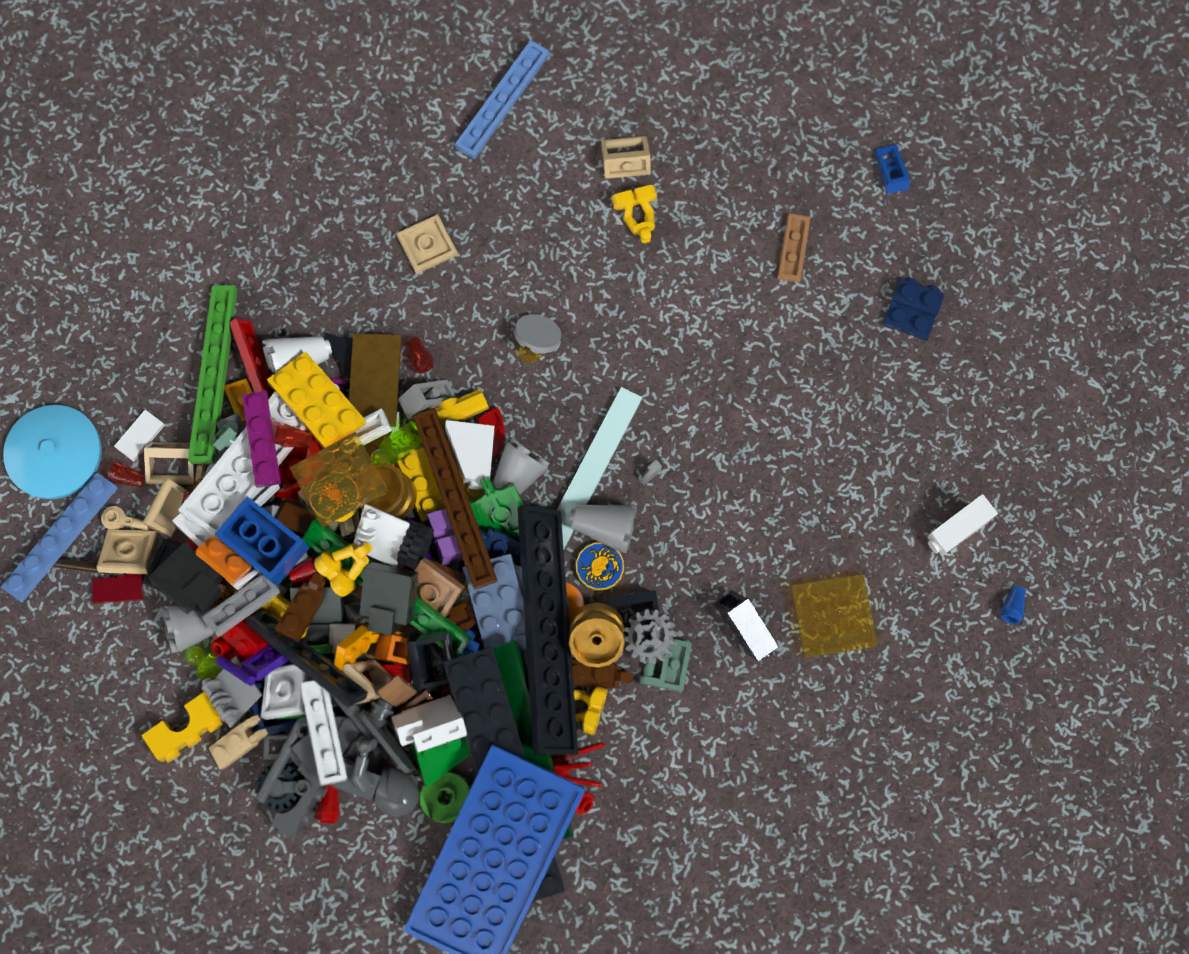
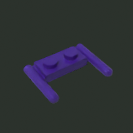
[216,639,307,686]

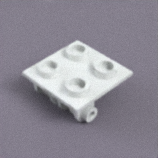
[354,504,410,567]

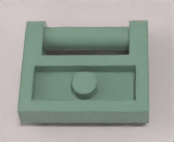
[639,635,692,692]

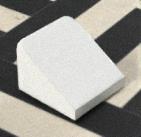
[329,623,355,653]

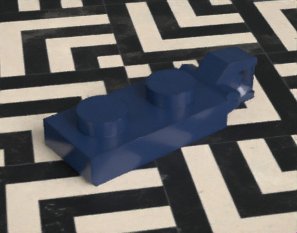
[479,528,521,566]

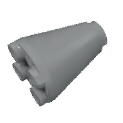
[492,438,550,495]
[160,603,218,653]

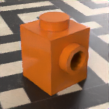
[374,632,410,665]

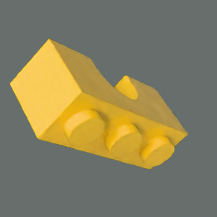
[141,692,223,762]

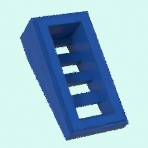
[874,144,910,194]

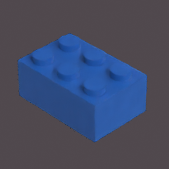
[214,496,310,586]

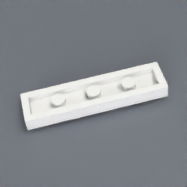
[300,681,347,786]

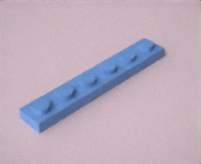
[455,40,550,160]
[1,473,118,603]

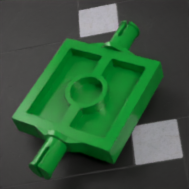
[469,476,524,538]

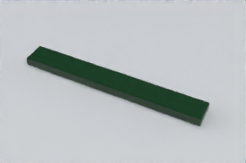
[493,640,574,839]

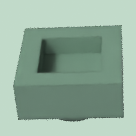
[212,421,237,451]

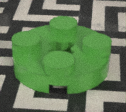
[420,772,470,824]

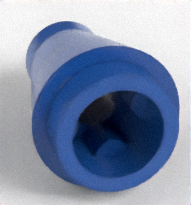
[1000,586,1026,624]

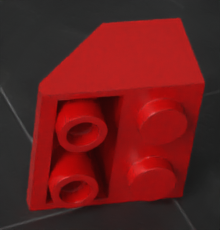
[210,612,269,663]

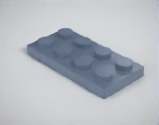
[463,554,527,654]

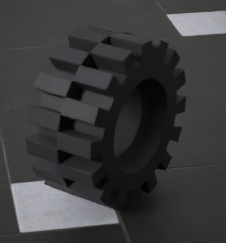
[397,522,434,570]

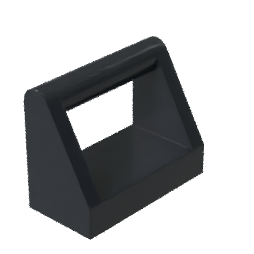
[607,590,659,638]
[406,632,456,689]

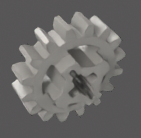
[624,609,678,664]

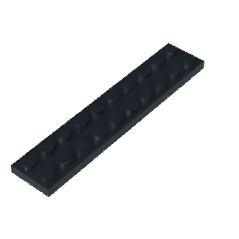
[517,505,579,756]
[443,646,565,902]

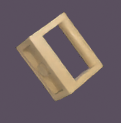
[601,136,651,179]
[144,442,197,485]
[143,478,191,538]
[343,660,393,705]

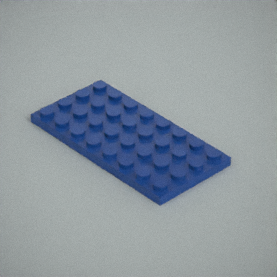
[403,743,586,954]

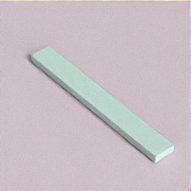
[557,387,642,549]

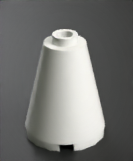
[262,336,332,373]

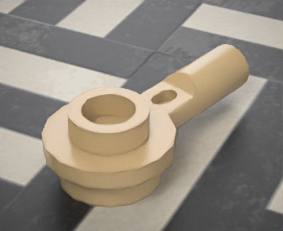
[101,506,149,531]

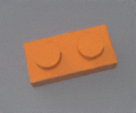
[195,535,252,585]

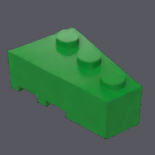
[409,736,470,787]

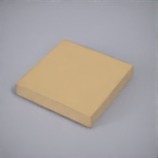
[396,214,458,274]
[97,529,157,574]

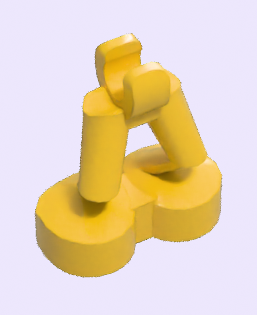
[611,185,657,243]
[314,541,374,597]
[574,686,608,736]

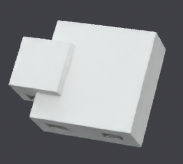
[391,695,467,752]

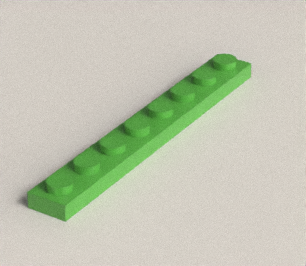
[188,285,238,464]

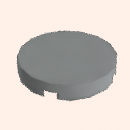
[514,314,562,354]

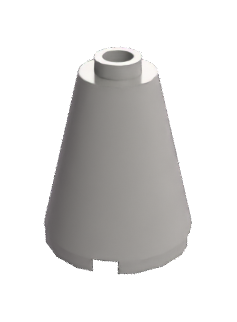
[569,505,637,554]

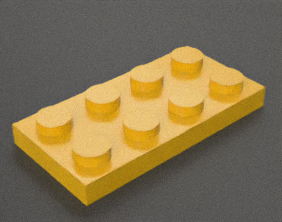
[267,351,366,453]

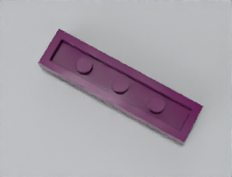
[242,391,281,488]

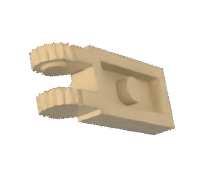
[208,715,268,770]

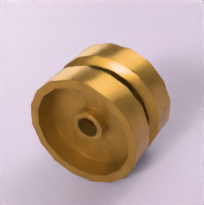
[355,463,417,520]
[569,603,625,667]

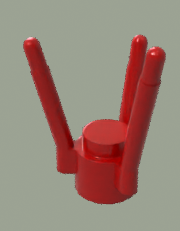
[552,742,605,787]

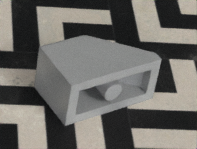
[398,380,457,420]

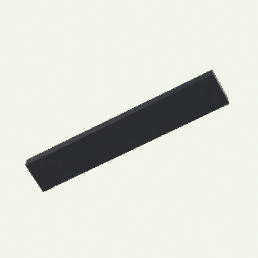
[245,610,368,708]

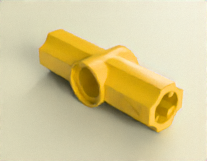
[436,389,489,429]

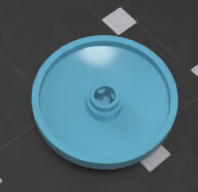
[3,405,102,499]

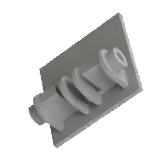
[201,656,262,728]

